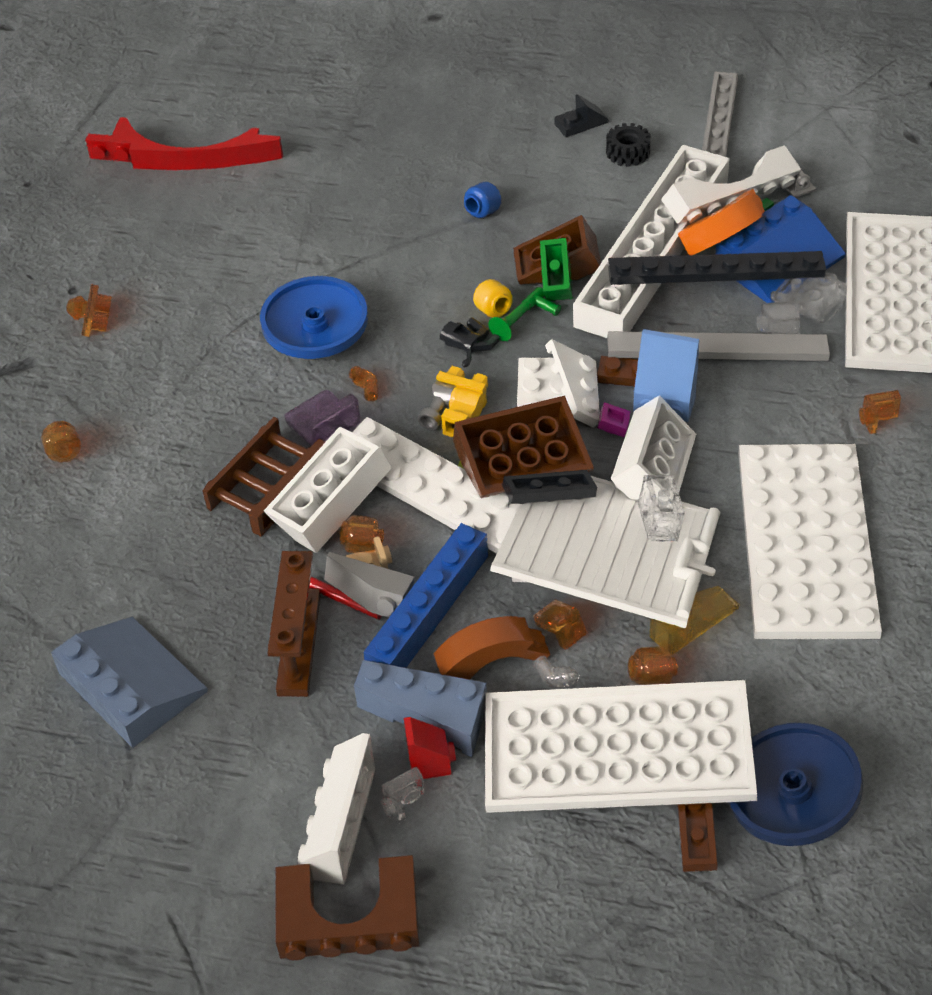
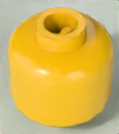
[473,279,513,318]

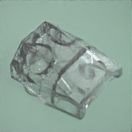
[771,273,847,323]

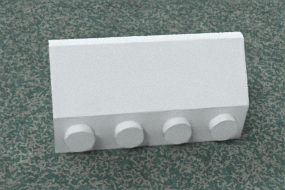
[611,395,696,506]
[264,427,392,553]
[298,733,375,885]

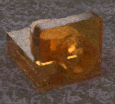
[859,390,901,434]
[533,599,587,650]

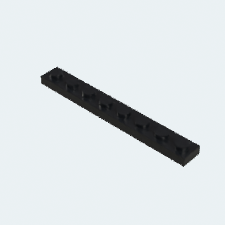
[608,251,827,285]

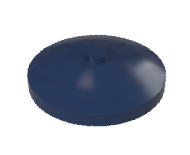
[729,723,863,846]

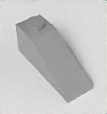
[324,552,415,618]

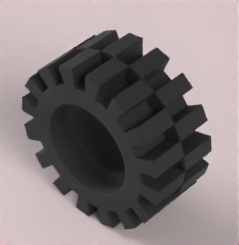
[606,123,651,167]

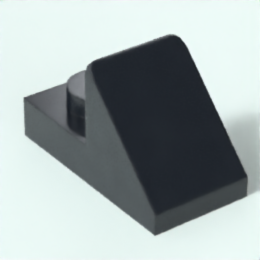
[554,94,609,138]

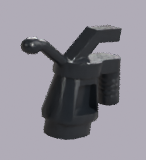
[440,317,500,368]

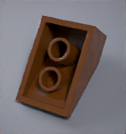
[513,215,601,285]

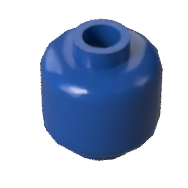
[464,181,501,218]

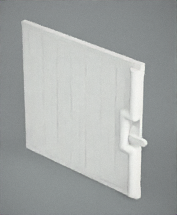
[490,476,720,628]

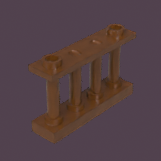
[203,417,325,537]
[267,551,321,697]

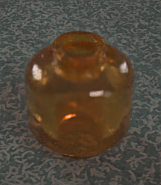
[41,421,81,463]
[340,515,384,553]
[628,647,678,685]

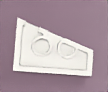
[545,339,600,428]

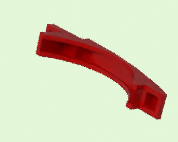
[85,117,283,170]

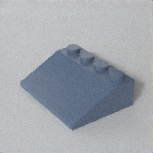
[51,617,208,748]

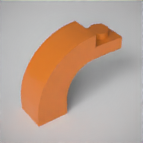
[678,189,765,255]

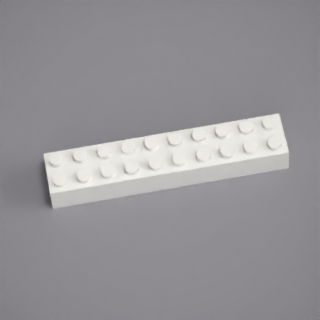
[573,145,730,338]

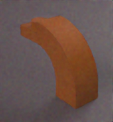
[434,616,551,680]

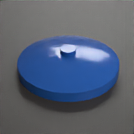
[260,276,368,359]

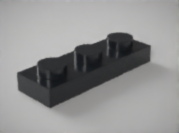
[502,470,598,504]

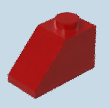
[404,717,456,781]

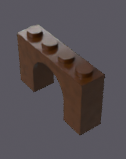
[276,855,419,961]

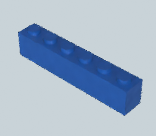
[363,523,488,668]

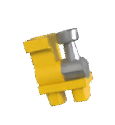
[418,366,488,437]

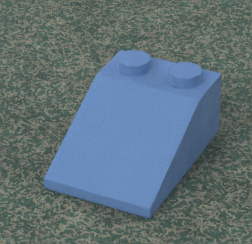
[633,329,700,422]

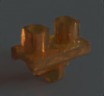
[66,284,112,337]

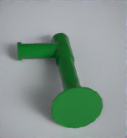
[488,287,561,341]

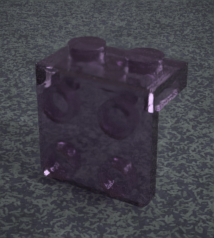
[284,390,361,446]

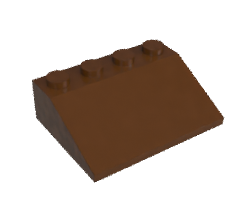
[453,395,594,499]

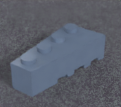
[354,660,487,757]

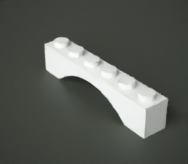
[661,145,801,224]

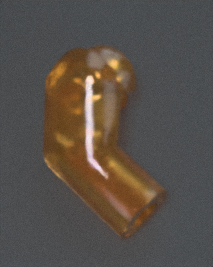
[349,366,378,401]

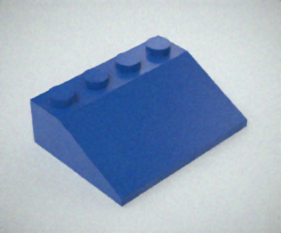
[716,195,846,306]

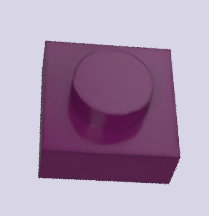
[597,402,631,437]

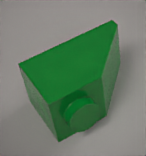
[540,238,573,301]

